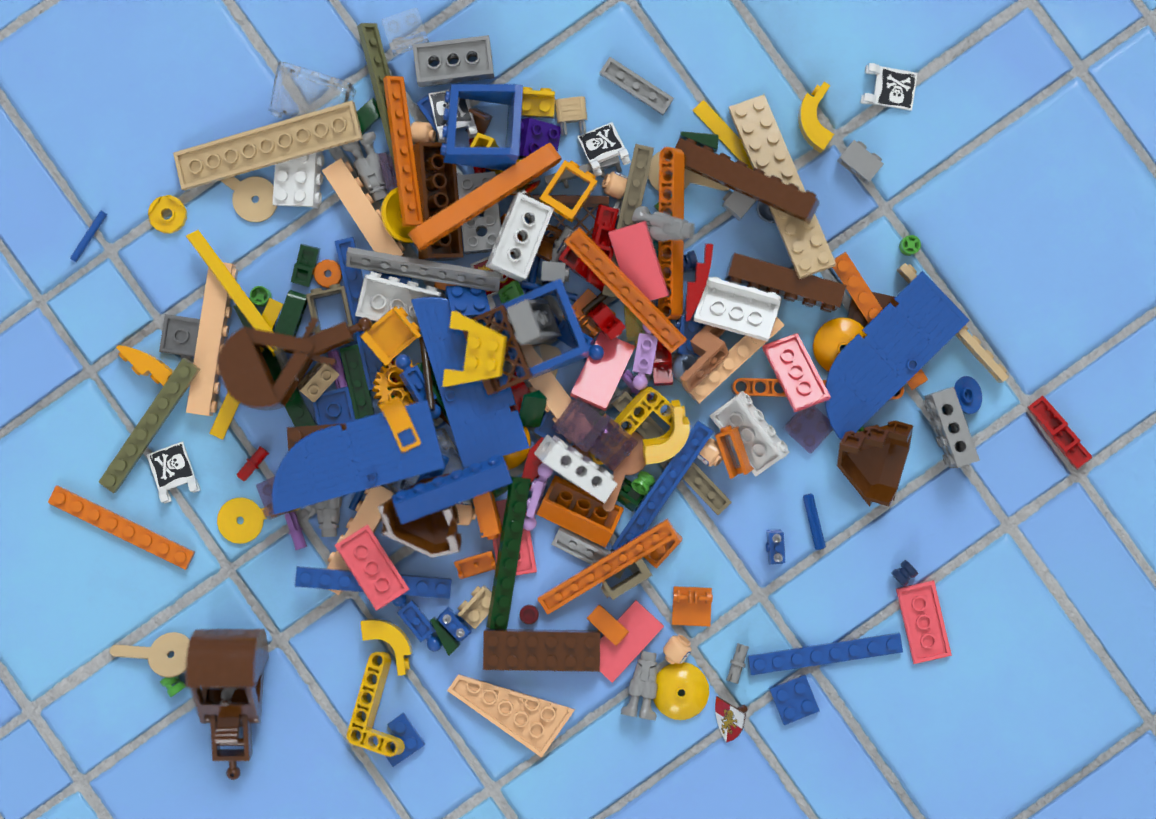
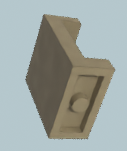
[600,558,652,600]

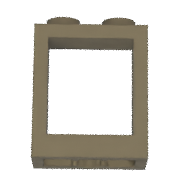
[306,284,353,334]

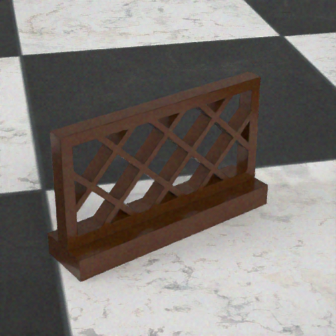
[532,195,609,241]
[462,305,533,395]

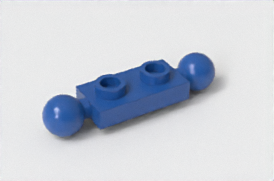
[554,316,604,360]
[395,354,441,419]
[391,595,442,651]

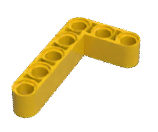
[588,386,672,465]
[347,652,405,757]

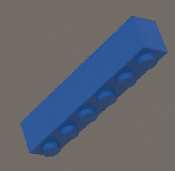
[392,455,513,524]

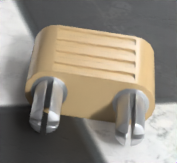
[555,96,587,136]

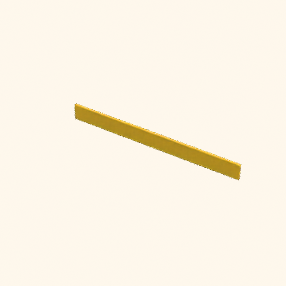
[692,100,753,169]
[186,230,286,356]
[209,298,284,440]

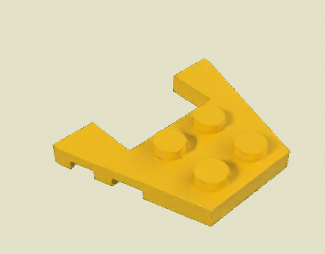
[443,311,507,387]

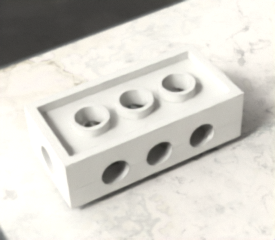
[485,193,554,282]
[534,434,617,503]

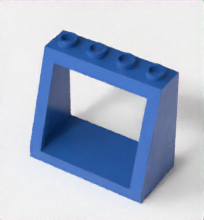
[441,84,523,171]
[494,279,590,382]

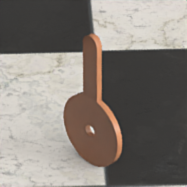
[603,431,646,512]

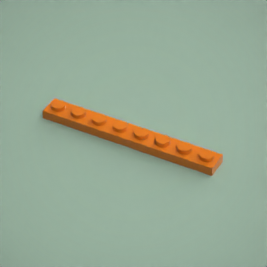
[383,76,423,227]
[564,227,687,353]
[832,252,928,390]
[48,485,195,570]
[537,518,678,615]

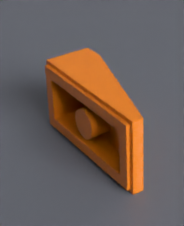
[644,533,683,569]
[587,605,629,646]

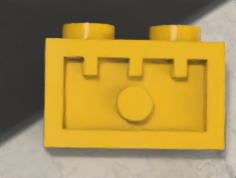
[521,87,555,118]

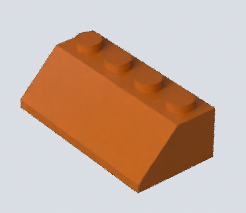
[536,475,624,548]

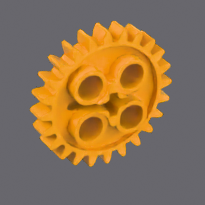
[372,359,419,406]

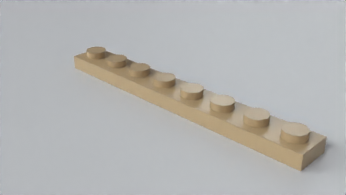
[897,263,1009,383]

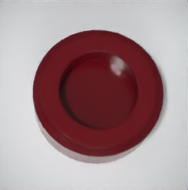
[519,605,539,624]

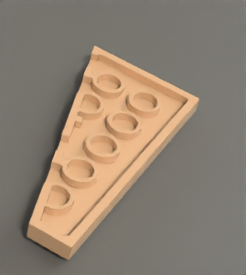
[447,674,575,758]

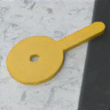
[217,498,300,544]

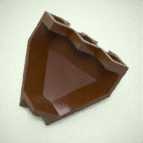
[837,420,913,507]
[378,474,462,558]

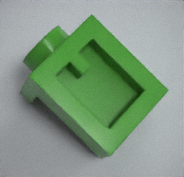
[498,280,524,304]

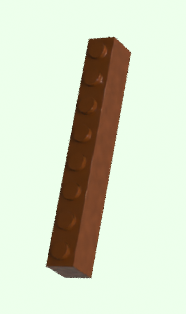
[671,138,820,224]

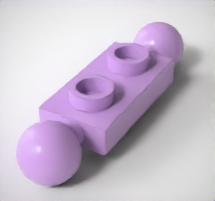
[632,324,658,390]
[523,463,553,531]

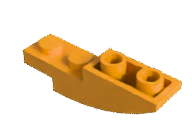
[116,345,174,386]

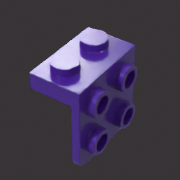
[518,118,561,159]

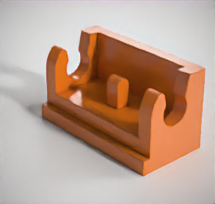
[454,550,496,579]

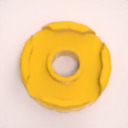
[148,195,187,233]

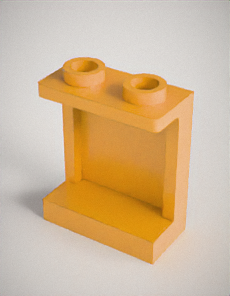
[360,306,421,366]

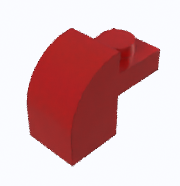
[588,302,626,341]

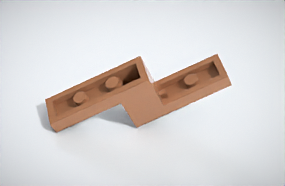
[680,325,729,393]

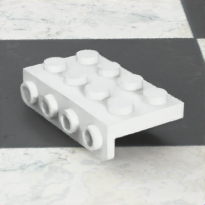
[272,151,324,209]
[355,272,441,332]
[694,277,781,342]
[709,391,789,477]

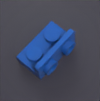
[676,315,703,357]

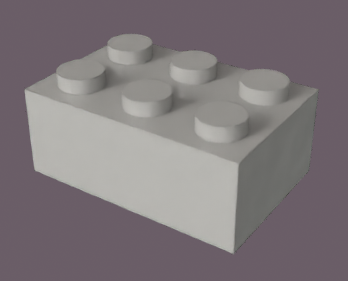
[507,299,562,345]

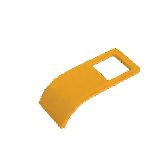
[379,397,421,452]

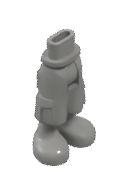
[341,132,388,202]
[632,206,695,242]
[314,496,342,537]
[621,651,657,721]

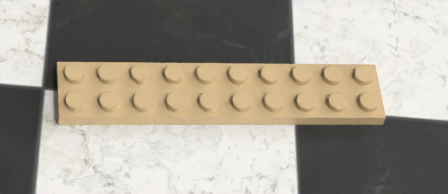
[728,95,836,279]
[173,101,363,190]

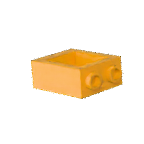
[539,160,597,223]

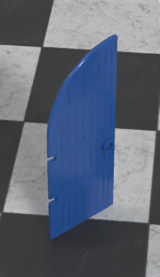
[825,271,970,440]
[411,297,530,468]
[272,400,446,515]

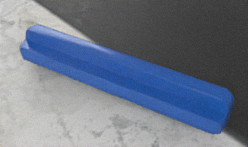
[803,493,826,550]

